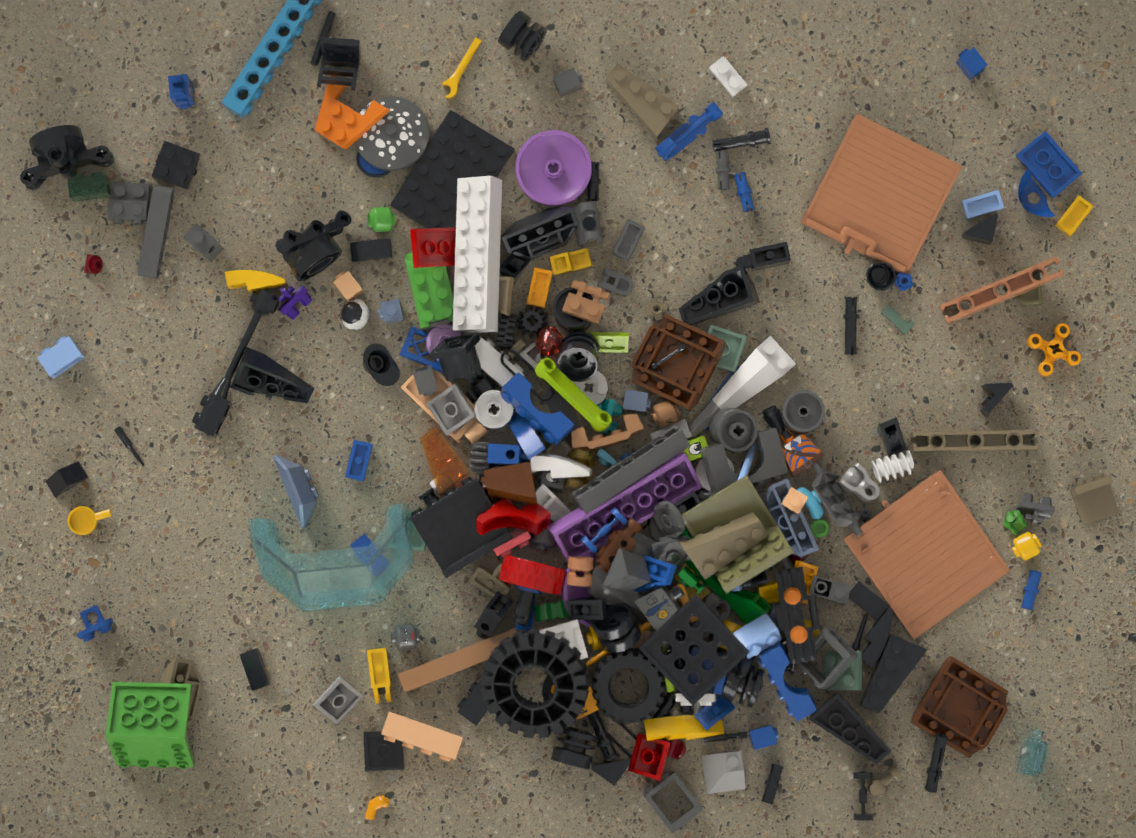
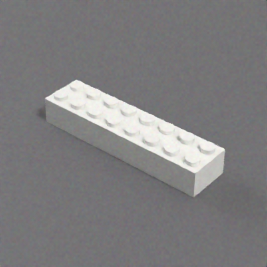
[453,176,502,333]

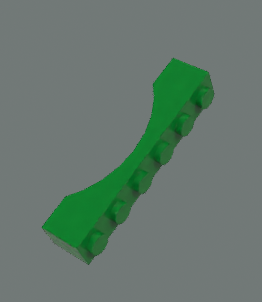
[679,528,772,624]

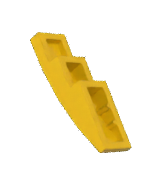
[644,715,724,741]

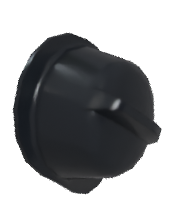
[363,343,400,386]

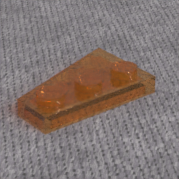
[420,427,470,495]

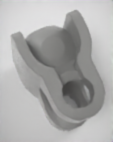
[837,463,880,502]

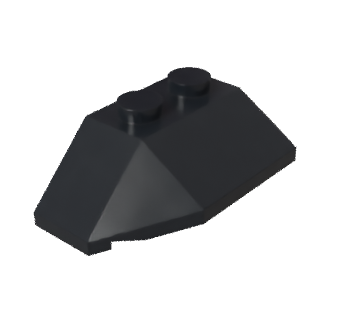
[501,207,579,260]

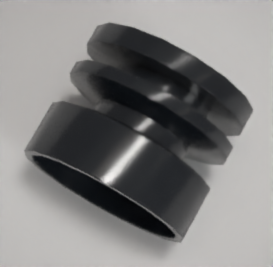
[498,11,547,62]
[558,331,600,382]
[720,662,764,708]
[551,727,598,770]

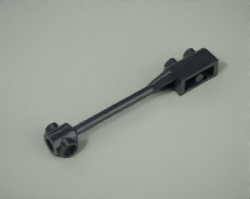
[192,289,279,438]

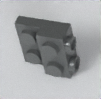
[108,182,151,225]

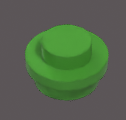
[810,519,829,538]

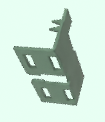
[881,305,915,335]

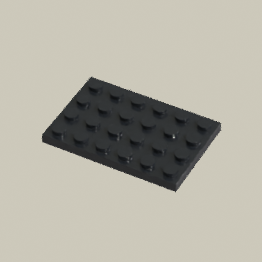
[390,110,515,228]

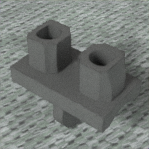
[1016,493,1055,526]

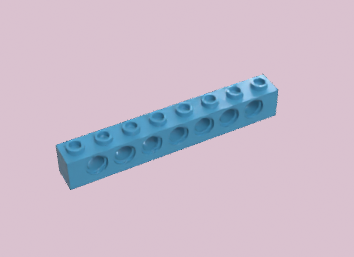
[221,0,322,118]

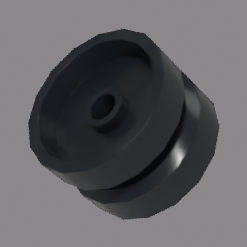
[553,287,593,333]
[592,603,641,653]

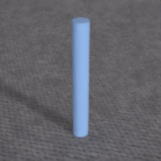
[738,444,757,480]

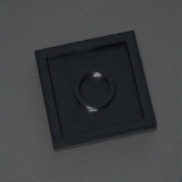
[363,731,404,771]

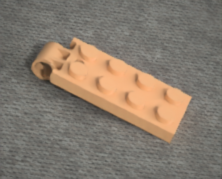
[400,365,487,444]

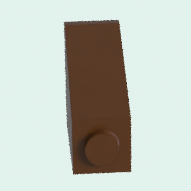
[481,462,538,505]

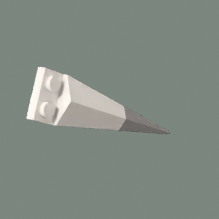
[688,336,796,441]

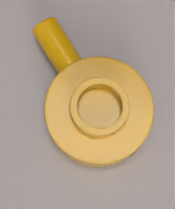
[67,506,112,535]

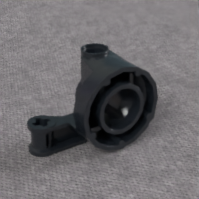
[20,125,114,190]
[275,210,352,282]

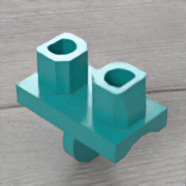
[595,399,623,434]

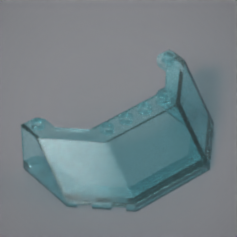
[249,503,415,612]

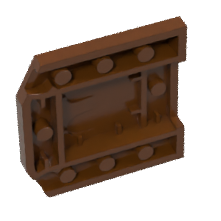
[632,314,726,411]
[910,656,1008,758]

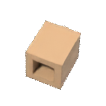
[333,271,364,302]
[782,487,808,515]

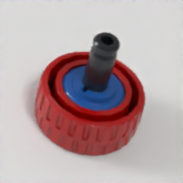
[499,555,566,626]

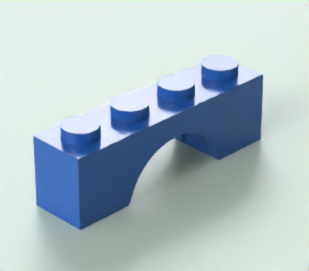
[500,372,574,446]
[758,641,818,721]

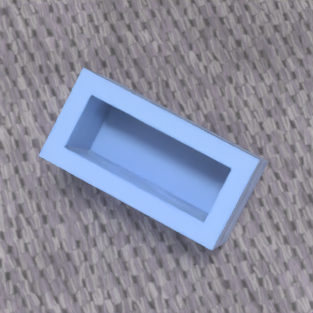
[37,336,85,379]
[733,613,782,659]

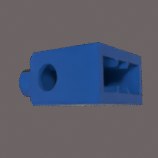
[487,444,531,466]

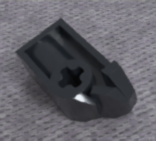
[540,388,581,439]

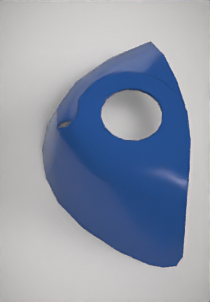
[1018,169,1055,217]

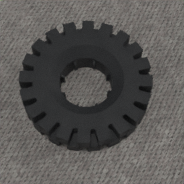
[481,629,590,738]

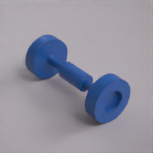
[581,508,628,554]

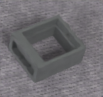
[797,627,859,689]
[643,771,703,834]

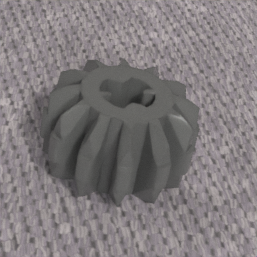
[469,442,492,474]

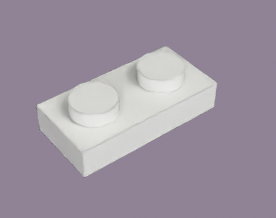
[709,56,747,98]

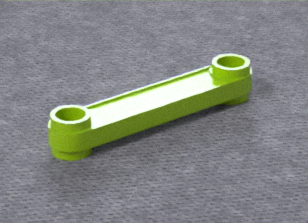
[535,358,612,432]

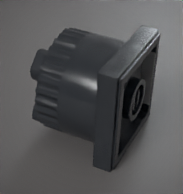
[430,333,481,382]

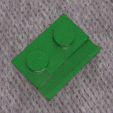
[678,566,706,594]

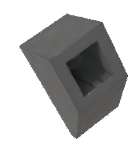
[809,575,851,605]

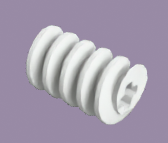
[871,450,914,483]

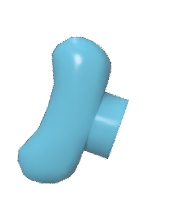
[797,487,824,519]

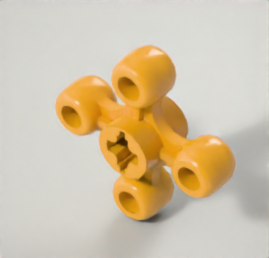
[1026,323,1082,377]

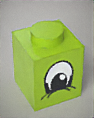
[682,435,708,462]

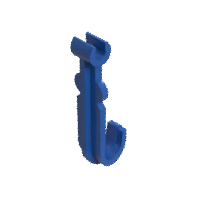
[654,102,723,161]

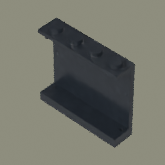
[409,477,512,578]

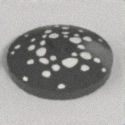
[355,97,430,171]

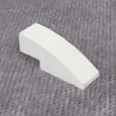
[531,453,592,478]

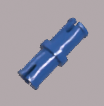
[734,172,755,212]
[1021,570,1042,610]

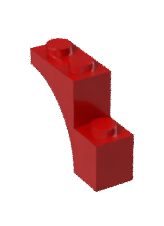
[476,499,551,536]

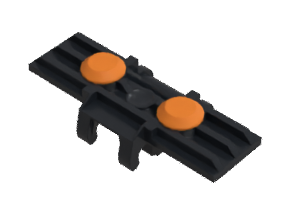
[774,567,822,664]

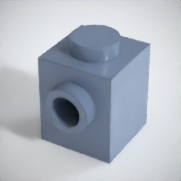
[378,299,404,324]

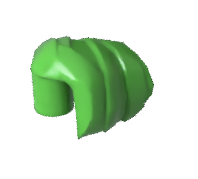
[1003,510,1029,535]

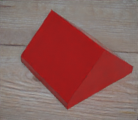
[628,733,670,781]

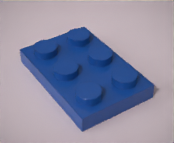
[1016,131,1083,199]

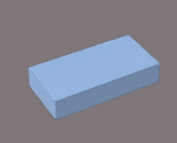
[961,190,1004,220]

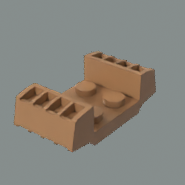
[571,414,644,452]

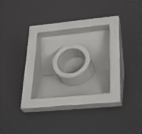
[426,383,476,436]

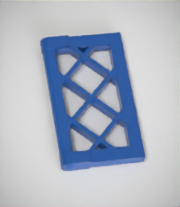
[399,326,443,373]

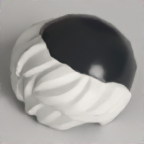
[341,299,370,330]

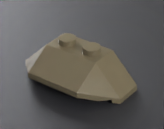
[160,657,203,727]

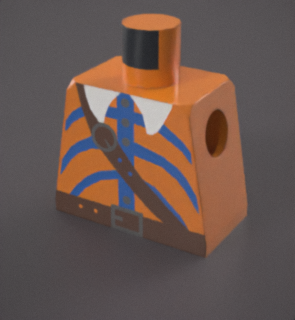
[780,429,825,478]

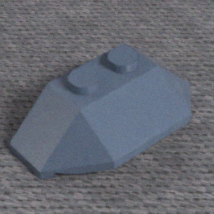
[273,455,319,529]
[766,478,819,557]

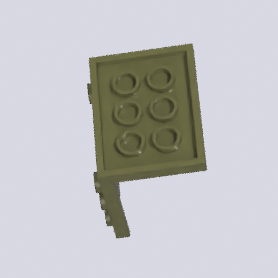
[682,475,794,593]

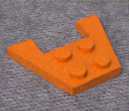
[314,75,390,150]

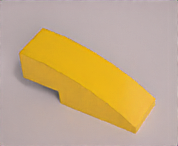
[225,270,287,293]

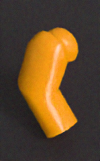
[365,795,389,820]

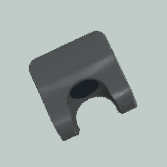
[573,201,603,247]

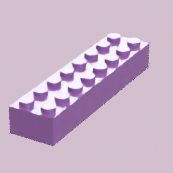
[547,452,702,563]

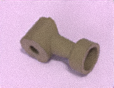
[868,765,903,796]

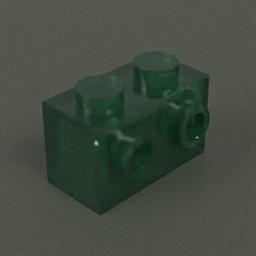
[67,172,111,202]

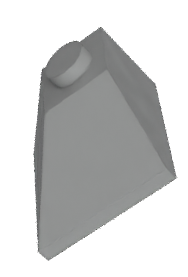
[701,750,746,794]

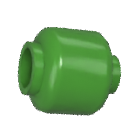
[367,207,396,232]

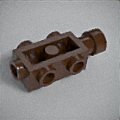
[596,518,642,573]

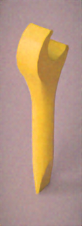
[442,37,482,99]

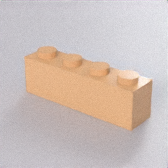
[381,712,463,762]

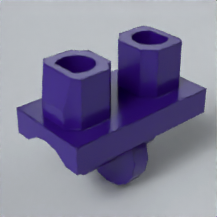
[278,285,312,319]

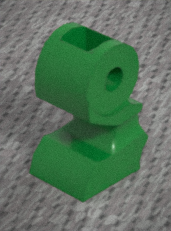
[533,600,568,622]

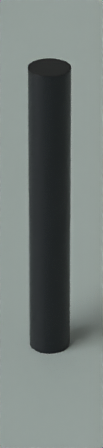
[310,11,336,66]

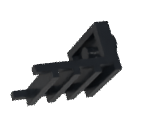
[317,37,361,91]

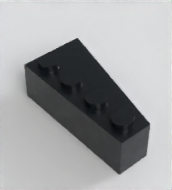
[859,634,928,714]
[809,691,891,764]

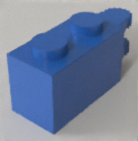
[168,74,195,109]

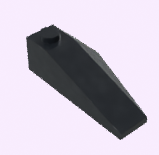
[679,265,760,325]
[230,347,314,403]

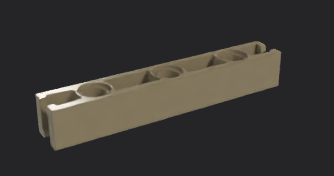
[910,430,1039,452]

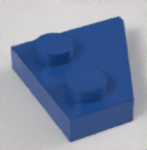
[633,554,676,592]

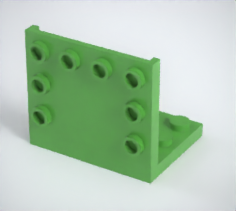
[105,682,194,769]

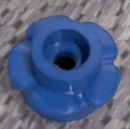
[894,273,913,291]

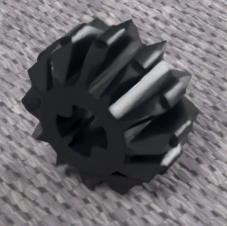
[516,306,549,339]

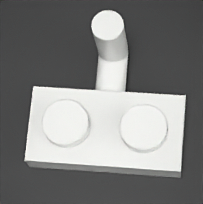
[676,694,716,715]

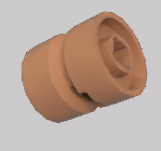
[566,556,594,586]

